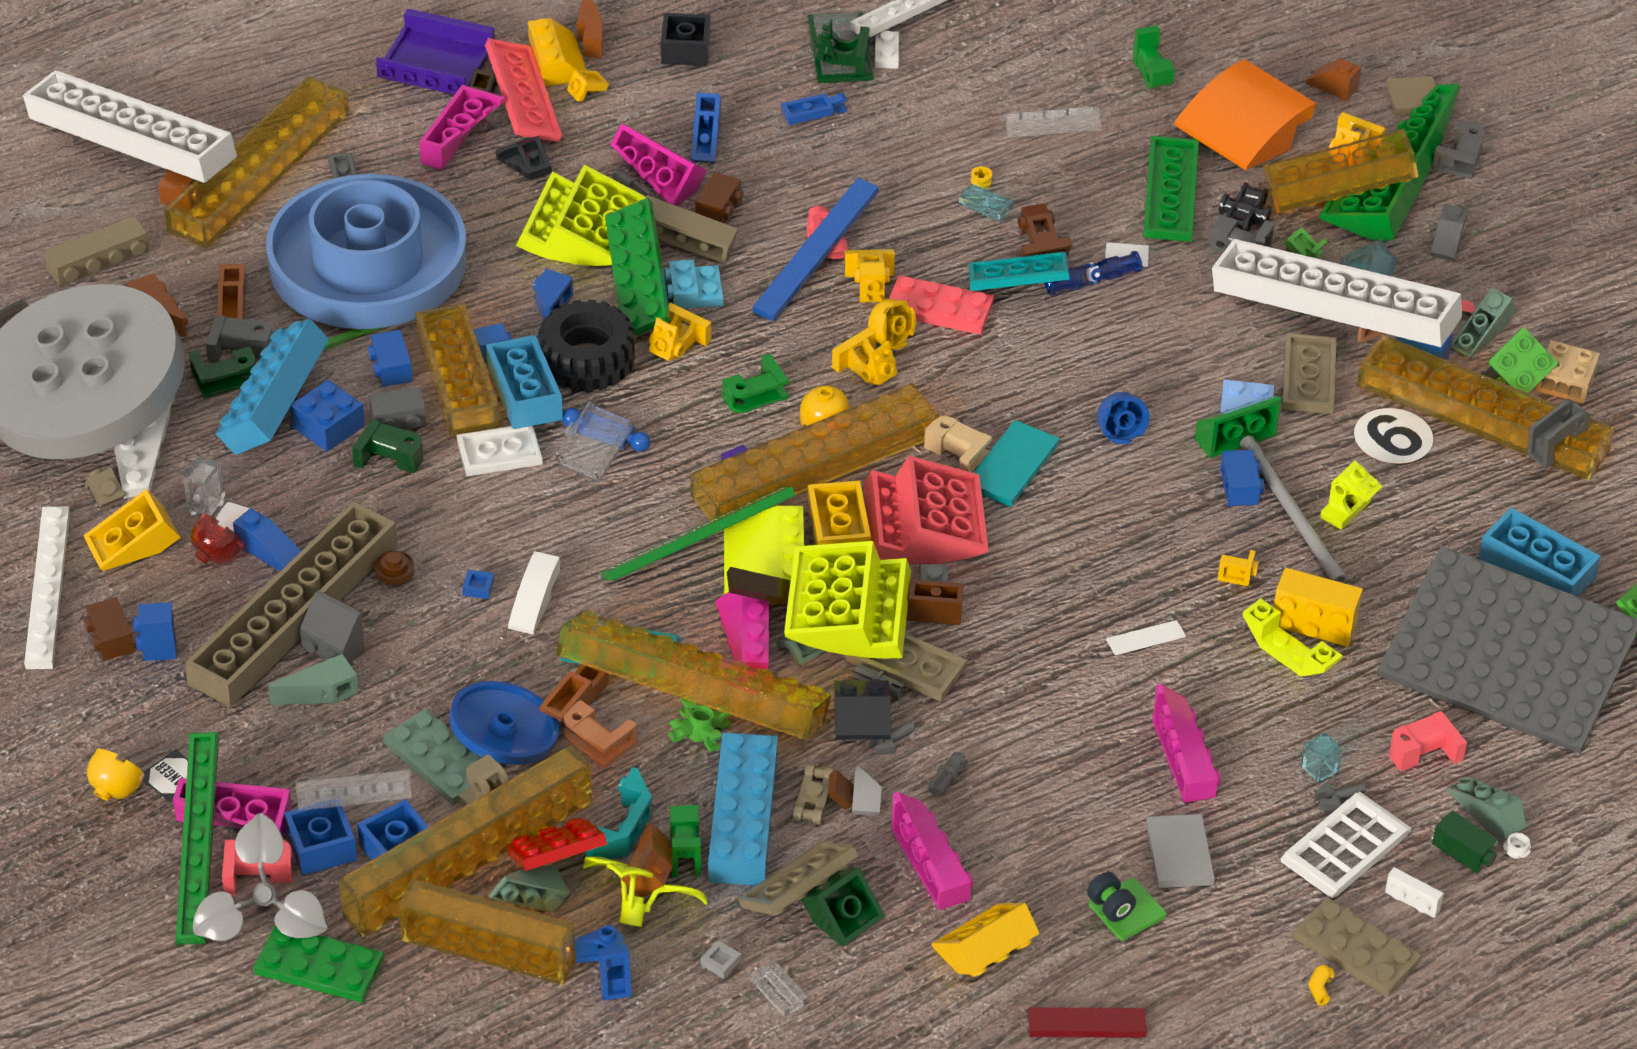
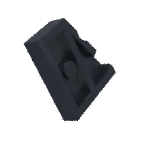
[495,136,553,180]

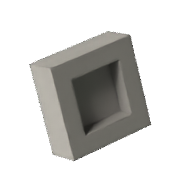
[701,940,741,979]

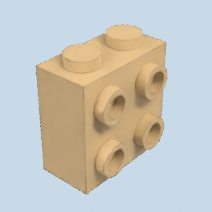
[1535,340,1600,404]

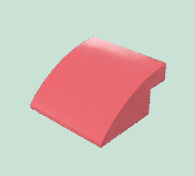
[864,456,989,564]

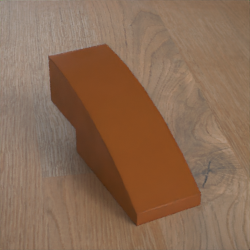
[577,0,603,58]
[217,264,246,319]
[539,659,609,722]

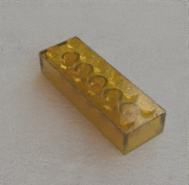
[1263,129,1418,213]
[415,303,500,436]
[399,879,576,986]

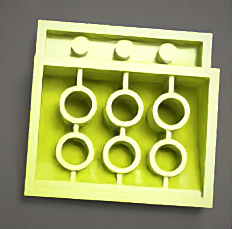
[515,165,646,266]
[784,541,911,659]

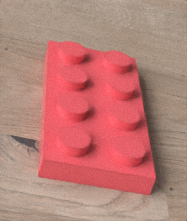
[889,275,994,335]

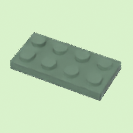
[383,708,482,805]

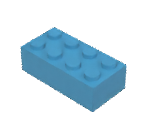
[486,335,563,430]
[1478,508,1601,597]

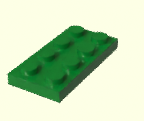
[254,925,384,1003]

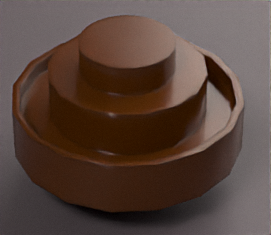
[375,551,414,585]

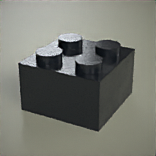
[661,13,711,66]

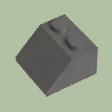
[300,590,364,664]

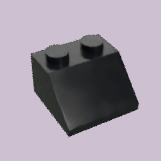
[834,679,891,740]

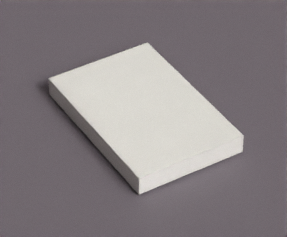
[456,426,543,477]

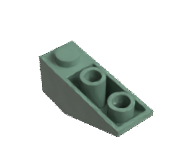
[1451,287,1516,359]
[268,654,359,705]
[1447,776,1527,839]
[489,865,570,912]

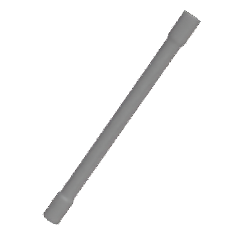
[1240,436,1347,583]

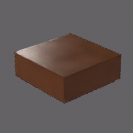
[828,770,854,810]

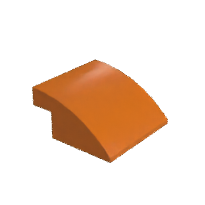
[1174,59,1316,170]

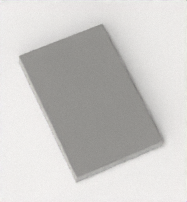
[1146,814,1215,888]

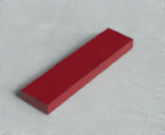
[1028,1007,1147,1038]

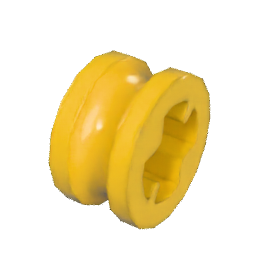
[970,166,993,190]

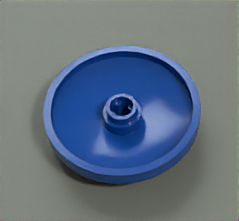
[449,681,559,765]

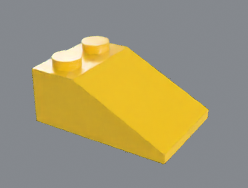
[84,489,181,571]

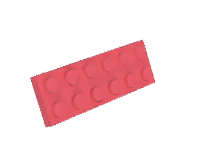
[485,38,562,142]

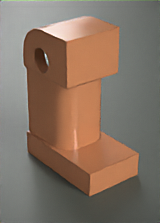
[564,700,637,769]

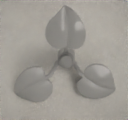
[193,813,328,941]

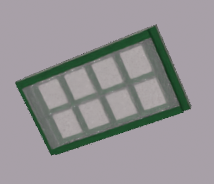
[807,12,874,83]

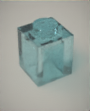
[1301,732,1343,782]

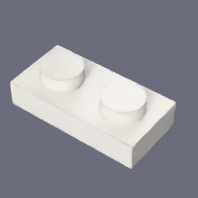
[875,31,899,68]
[1385,867,1444,918]

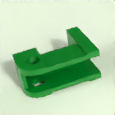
[1132,25,1175,89]
[722,354,789,413]
[670,805,701,878]

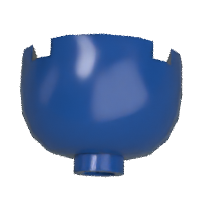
[1097,392,1150,444]

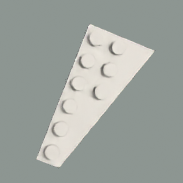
[114,396,175,498]

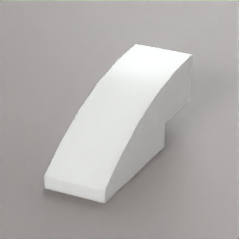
[508,551,560,635]

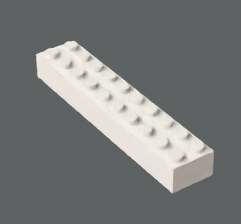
[23,70,237,183]
[1212,239,1462,347]

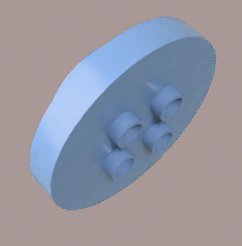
[266,174,467,329]

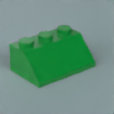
[1195,396,1281,458]

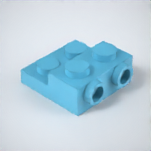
[665,260,723,309]

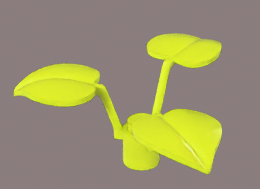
[584,856,708,927]

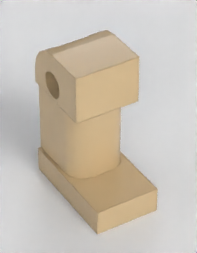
[924,416,992,473]

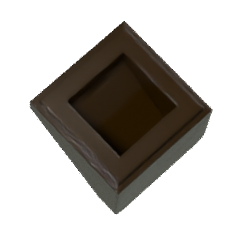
[469,68,498,93]

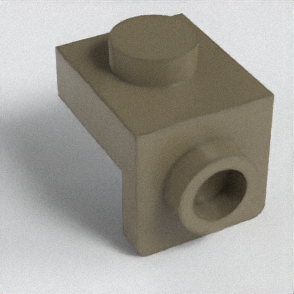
[84,468,125,508]

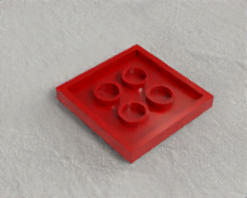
[506,817,607,871]

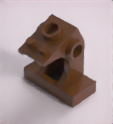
[1018,203,1072,257]

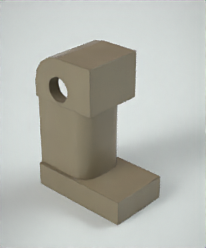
[458,754,511,829]

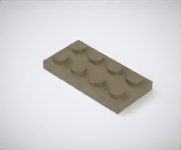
[1282,333,1336,414]
[846,633,967,702]
[737,840,858,915]
[1293,897,1422,997]

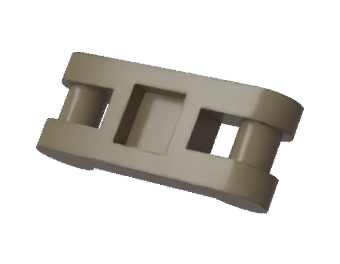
[793,763,835,825]

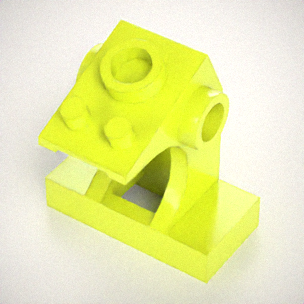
[1320,460,1383,530]

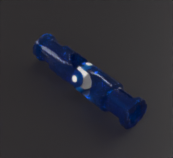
[1044,250,1143,296]

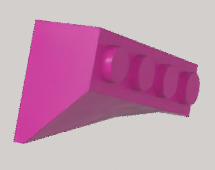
[419,85,505,170]
[611,123,708,206]
[715,592,769,684]
[1152,684,1221,803]
[173,778,292,835]
[891,792,973,910]

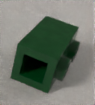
[1432,810,1498,874]

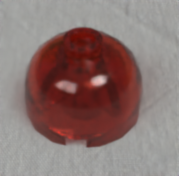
[190,513,244,564]

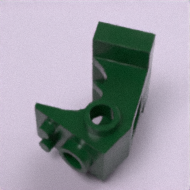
[813,19,870,75]

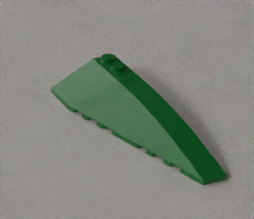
[1319,84,1460,241]

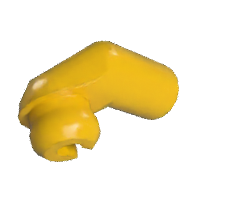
[1308,965,1334,1006]

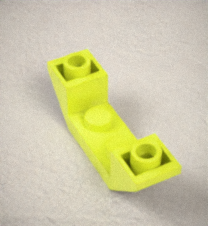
[1243,598,1343,676]

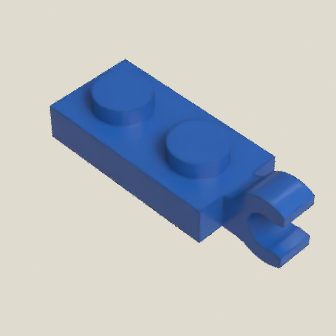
[781,93,847,125]

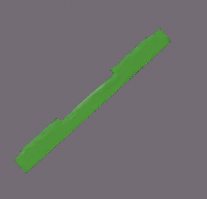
[323,328,381,351]

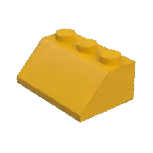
[528,18,586,87]
[931,903,1040,977]

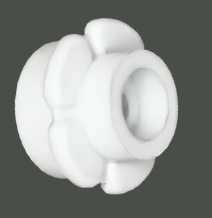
[1503,833,1531,859]

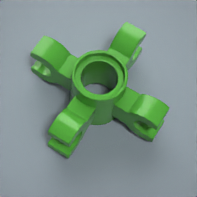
[668,696,733,752]

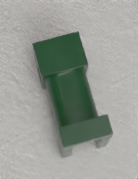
[188,346,256,399]
[352,419,423,473]

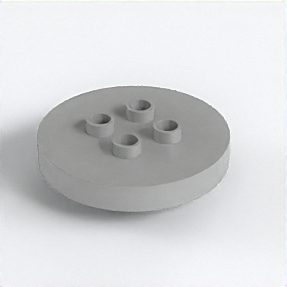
[0,284,185,459]

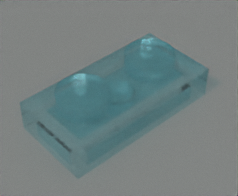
[958,183,1013,221]

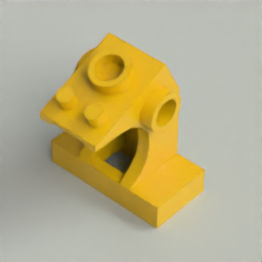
[1329,112,1386,166]
[845,249,894,302]
[649,303,711,361]
[832,327,898,385]

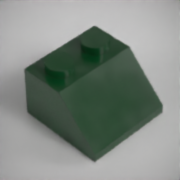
[801,867,886,946]

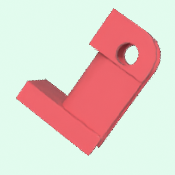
[1389,711,1467,771]
[222,840,293,895]

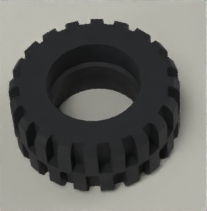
[538,299,635,392]

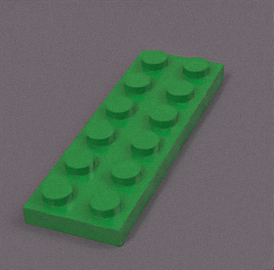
[1143,136,1199,242]
[605,198,671,336]

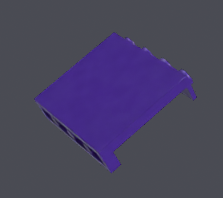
[376,8,495,94]

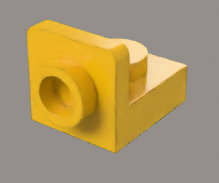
[567,70,609,102]
[1217,550,1259,587]

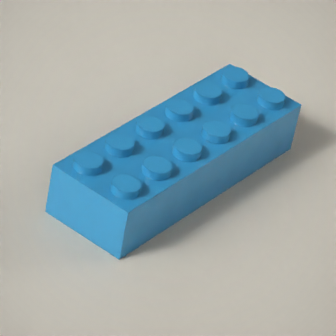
[216,318,329,455]
[708,732,778,885]

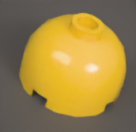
[868,299,916,350]
[799,385,851,436]
[87,748,144,801]

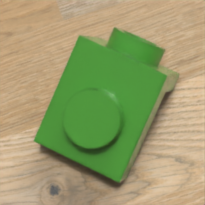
[1283,227,1328,259]

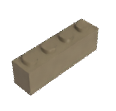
[646,195,738,264]
[44,216,149,286]

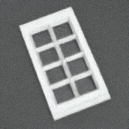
[1280,791,1411,899]

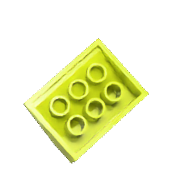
[724,506,804,604]

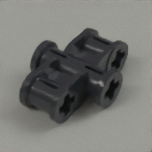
[1219,182,1272,232]

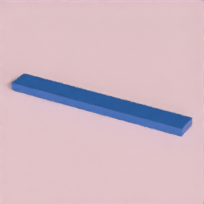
[753,178,879,321]

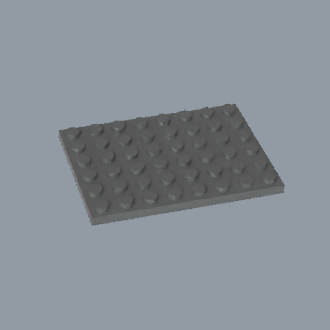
[1377,546,1637,754]

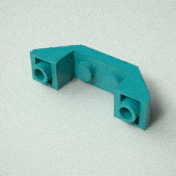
[585,767,652,860]

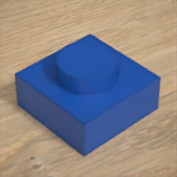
[462,569,494,599]

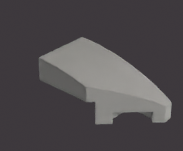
[852,766,882,816]

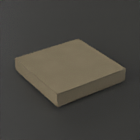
[1386,76,1436,115]

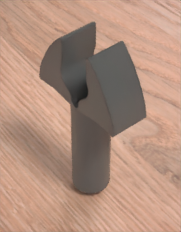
[868,721,916,755]
[1314,782,1366,812]

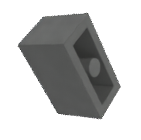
[369,387,426,430]

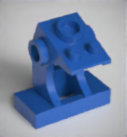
[574,924,632,1001]

